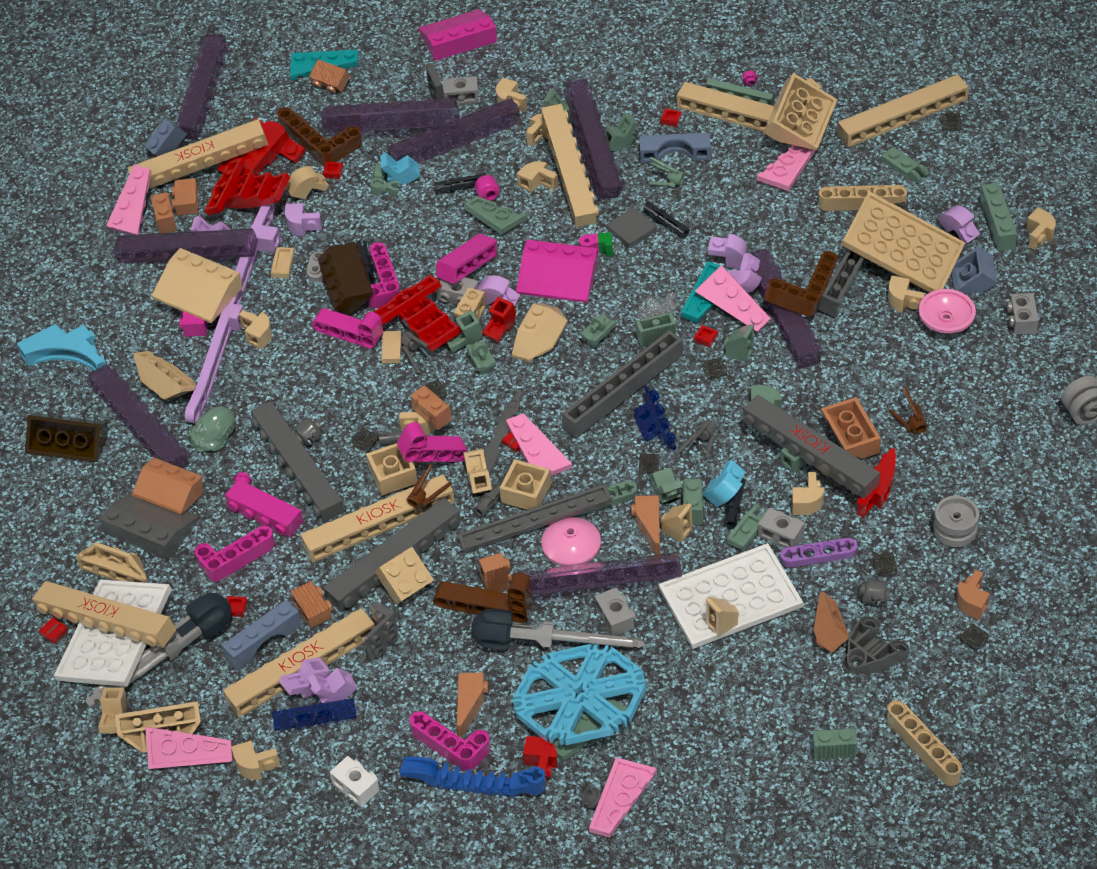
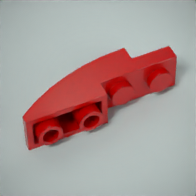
[856,448,896,518]

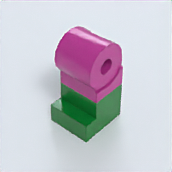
[579,232,613,257]

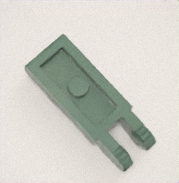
[881,147,929,183]
[727,504,768,551]

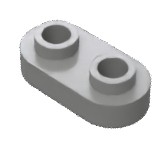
[307,251,324,283]

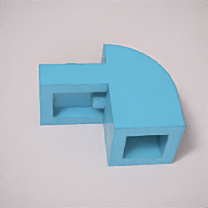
[380,153,420,184]
[703,460,745,507]

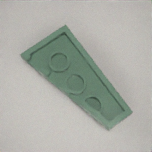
[553,697,627,761]

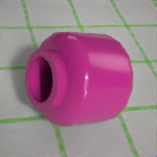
[475,175,500,201]

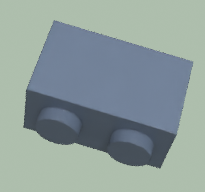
[145,116,187,156]
[951,246,997,293]

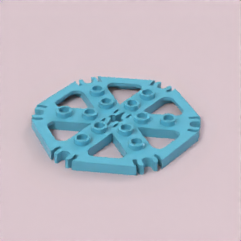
[513,644,647,745]

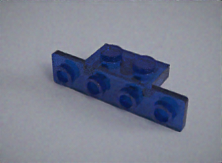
[633,385,677,450]
[272,698,357,731]

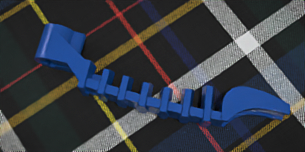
[399,757,546,798]

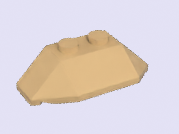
[512,303,568,362]
[134,351,196,400]
[76,542,148,583]
[115,701,201,753]

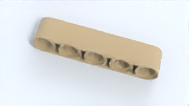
[818,185,907,211]
[887,700,962,786]

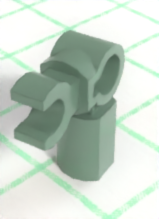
[371,164,399,195]

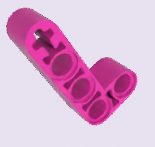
[367,242,400,309]
[311,308,383,348]
[397,422,468,462]
[194,526,275,582]
[409,711,491,771]

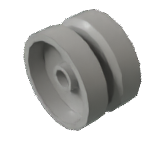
[1061,376,1097,425]
[933,496,979,547]

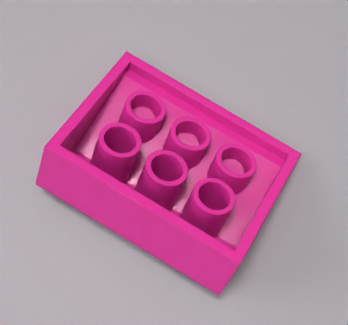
[418,9,497,61]
[516,240,599,303]

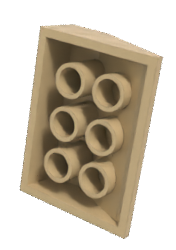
[763,73,837,150]
[152,248,243,323]

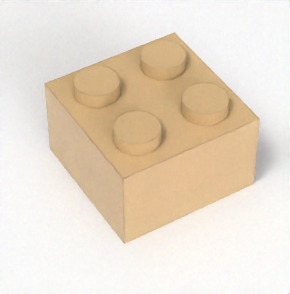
[366,443,417,496]
[500,459,552,510]
[374,547,434,605]

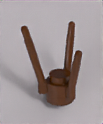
[889,386,928,434]
[406,464,452,509]

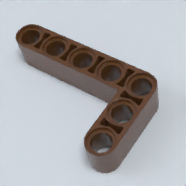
[277,107,363,166]
[764,251,838,316]
[433,572,533,623]

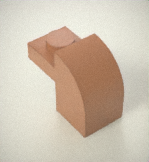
[957,570,990,620]

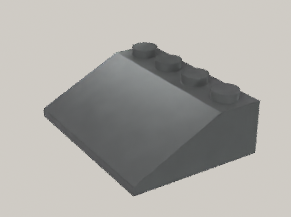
[100,491,200,560]

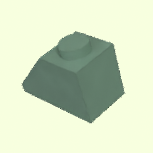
[724,324,754,363]

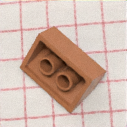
[821,397,881,459]
[132,457,203,515]

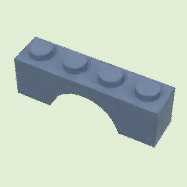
[640,133,711,163]
[222,600,302,671]

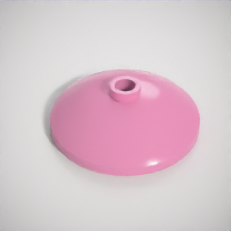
[919,289,976,333]
[542,517,601,567]

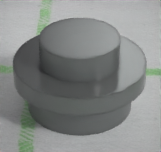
[581,787,601,809]

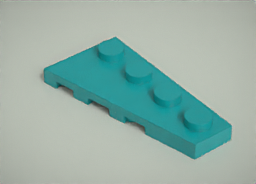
[290,50,359,81]
[680,261,730,323]

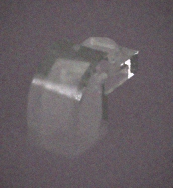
[636,291,677,320]

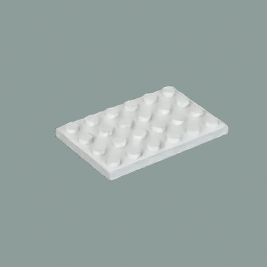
[658,543,803,649]
[54,580,172,687]

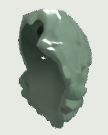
[188,406,236,453]

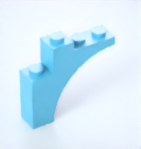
[17,324,107,376]

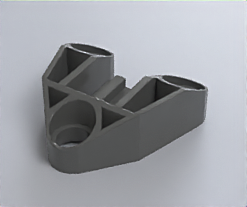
[847,616,909,674]

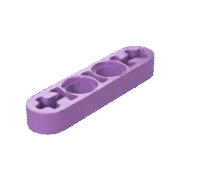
[780,538,857,567]

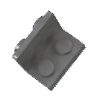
[364,600,399,662]

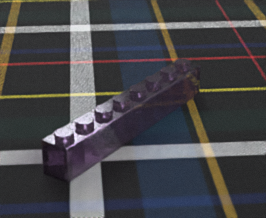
[176,34,228,140]
[564,79,623,199]
[320,98,460,133]
[387,98,520,163]
[113,228,258,263]
[750,248,823,369]
[88,364,189,468]
[521,552,682,595]

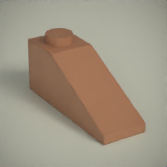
[631,495,660,555]
[814,591,849,653]
[457,673,488,737]

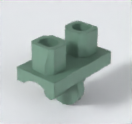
[581,313,616,348]
[466,339,496,375]

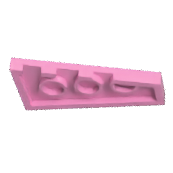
[757,145,816,191]
[106,165,152,237]
[695,265,772,332]
[506,413,572,476]
[146,727,233,769]
[589,757,657,838]

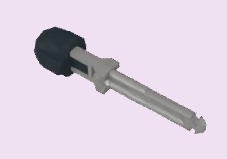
[85,593,231,708]
[471,609,644,650]

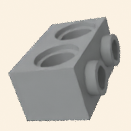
[1007,293,1038,334]

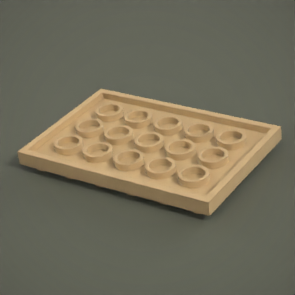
[841,191,965,292]

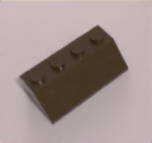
[318,242,374,316]
[25,413,108,462]

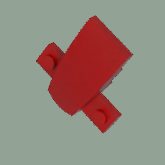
[217,118,306,176]
[204,158,291,216]
[374,275,462,352]

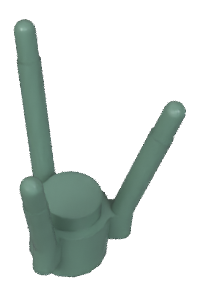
[648,157,685,188]

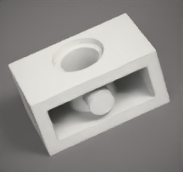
[330,756,379,807]

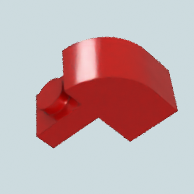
[482,296,516,343]
[523,736,558,784]

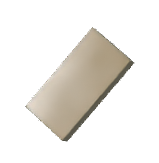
[271,247,295,278]
[381,331,402,364]

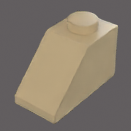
[660,503,692,543]
[706,597,739,637]

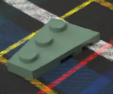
[464,196,527,235]

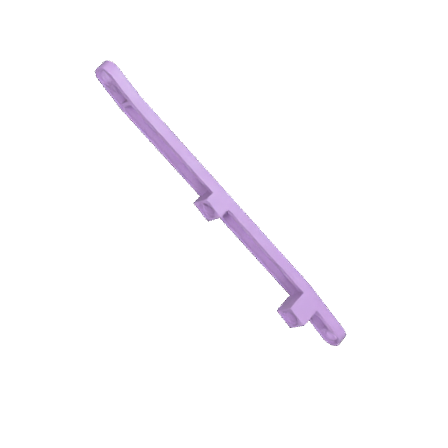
[185,204,281,423]

